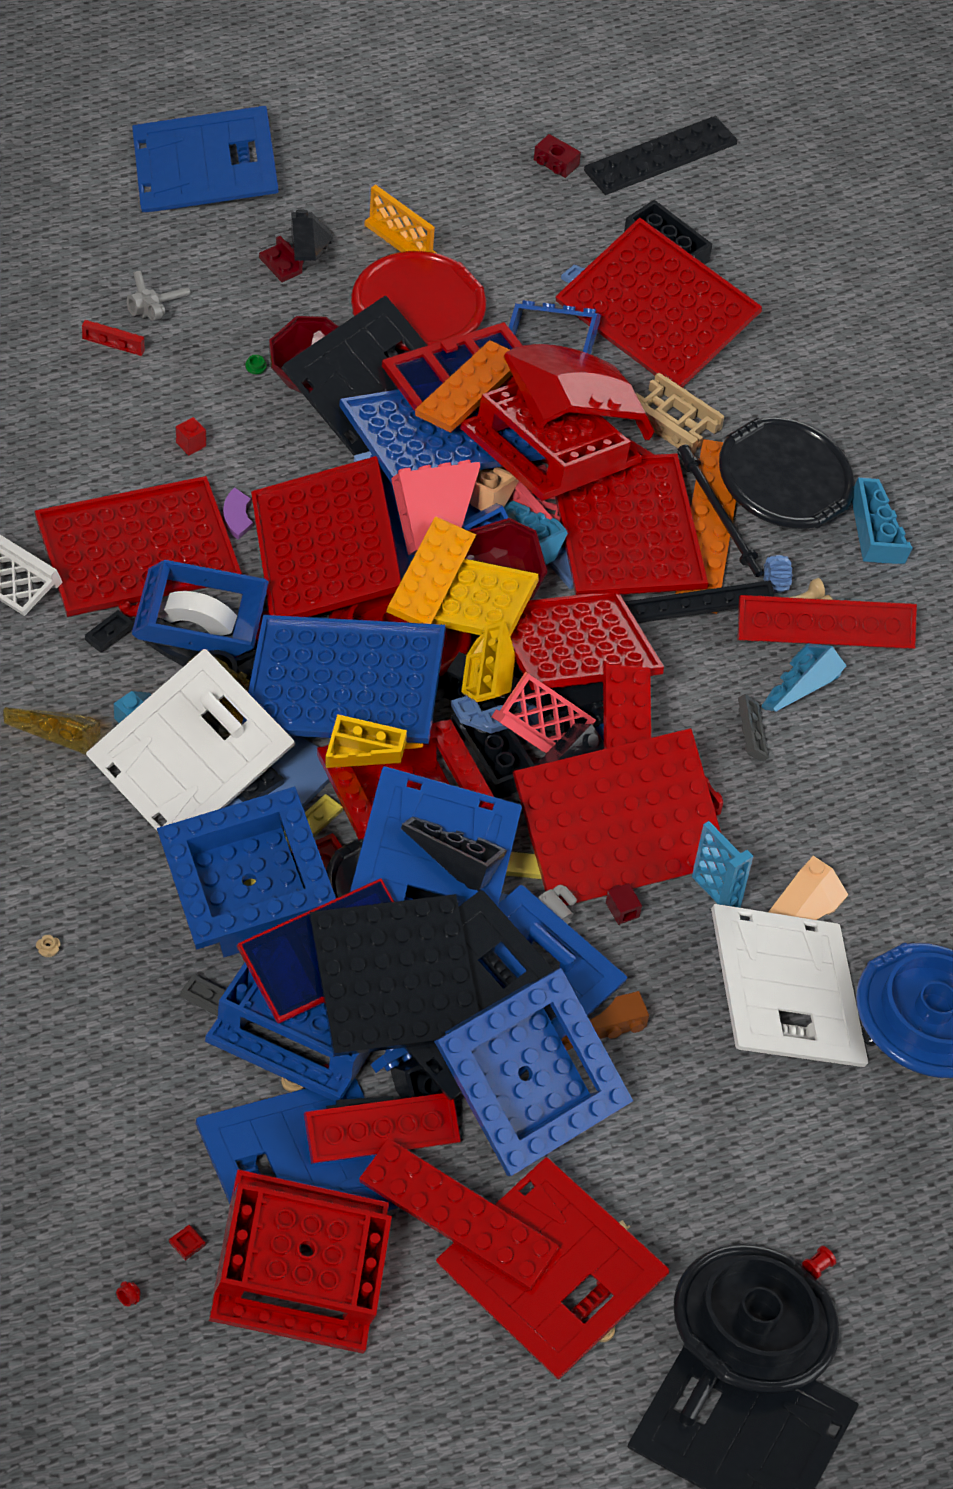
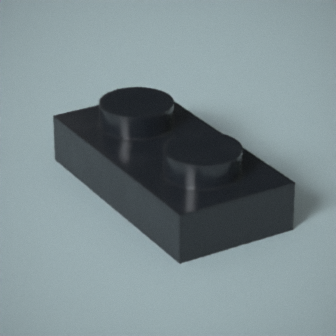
[85,610,134,653]
[237,767,284,802]

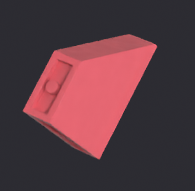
[391,460,480,555]

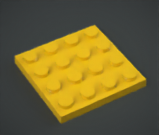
[432,559,539,636]

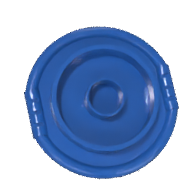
[856,943,953,1078]

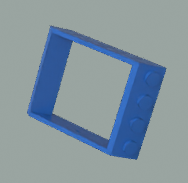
[503,300,601,354]
[132,560,269,658]

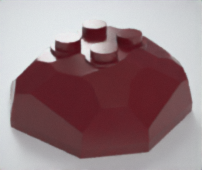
[269,316,339,394]
[465,518,547,600]

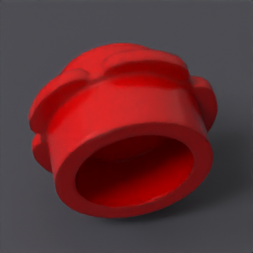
[116,1281,141,1307]

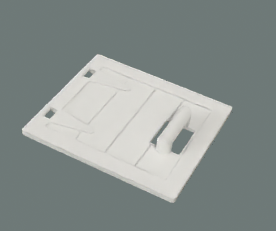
[86,649,295,832]
[711,904,868,1067]

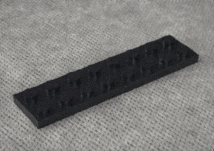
[584,115,737,195]

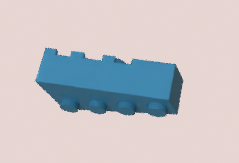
[852,477,913,564]

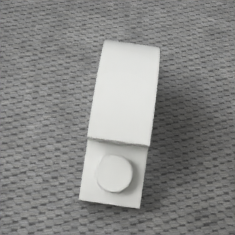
[158,591,237,636]

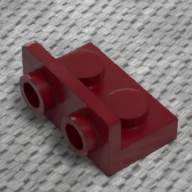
[259,236,304,283]

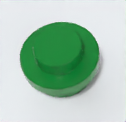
[245,355,267,374]

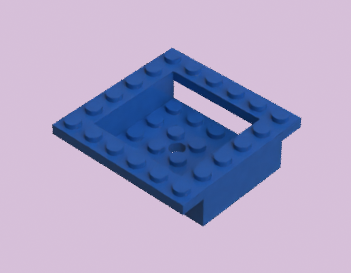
[157,786,336,958]
[205,937,371,1102]
[434,968,633,1176]

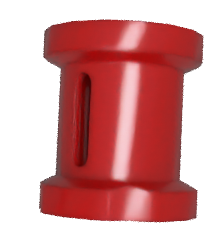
[802,1246,836,1279]

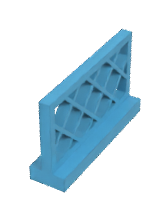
[692,821,753,908]

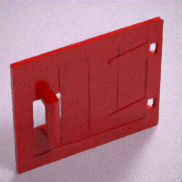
[436,1157,669,1379]

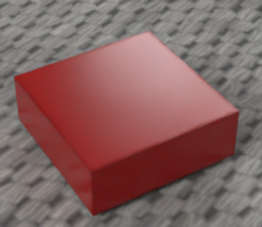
[169,1224,206,1261]

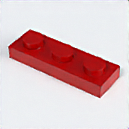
[82,320,145,356]

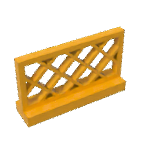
[364,184,436,253]

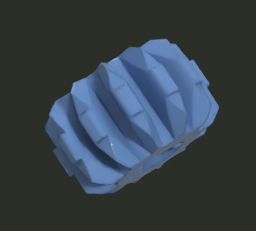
[763,555,793,593]

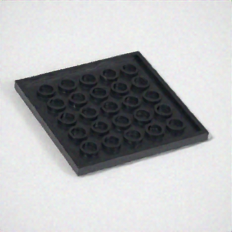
[309,894,479,1057]

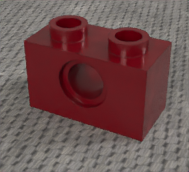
[533,134,581,178]

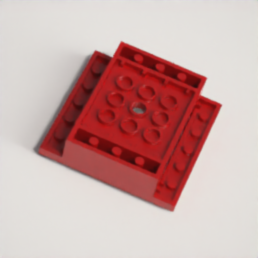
[460,382,642,501]
[317,720,494,839]
[208,1170,392,1354]

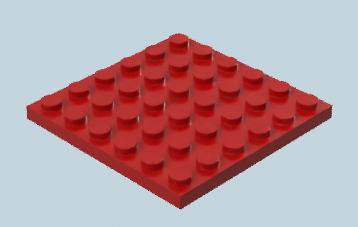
[510,591,664,690]

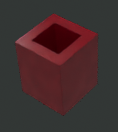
[606,883,642,925]

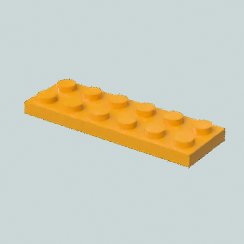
[386,516,476,624]

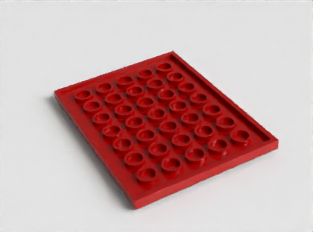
[555,218,762,388]
[555,453,708,595]
[251,456,402,617]
[35,476,242,617]
[513,728,725,906]

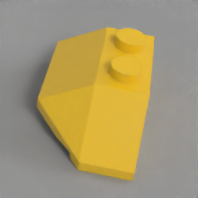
[461,621,515,702]

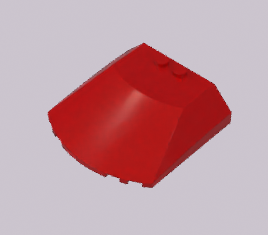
[504,344,654,440]

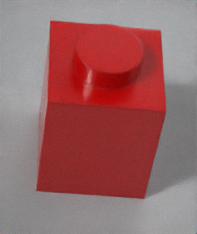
[176,417,206,456]

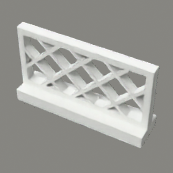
[0,535,63,616]

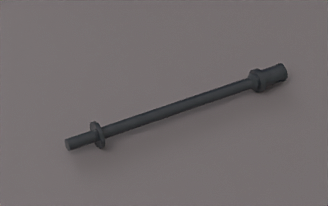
[677,444,763,577]

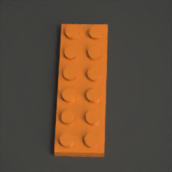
[415,340,512,433]

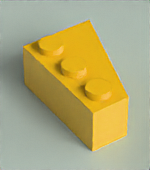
[326,714,407,768]

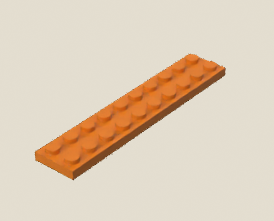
[675,439,736,614]

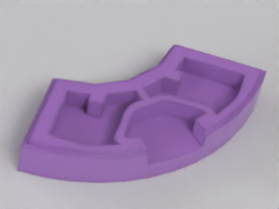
[223,488,253,539]

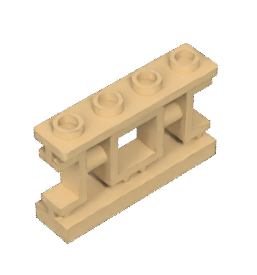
[636,373,724,454]

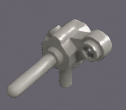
[126,270,191,321]

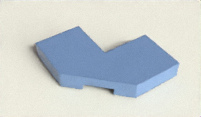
[451,696,507,733]

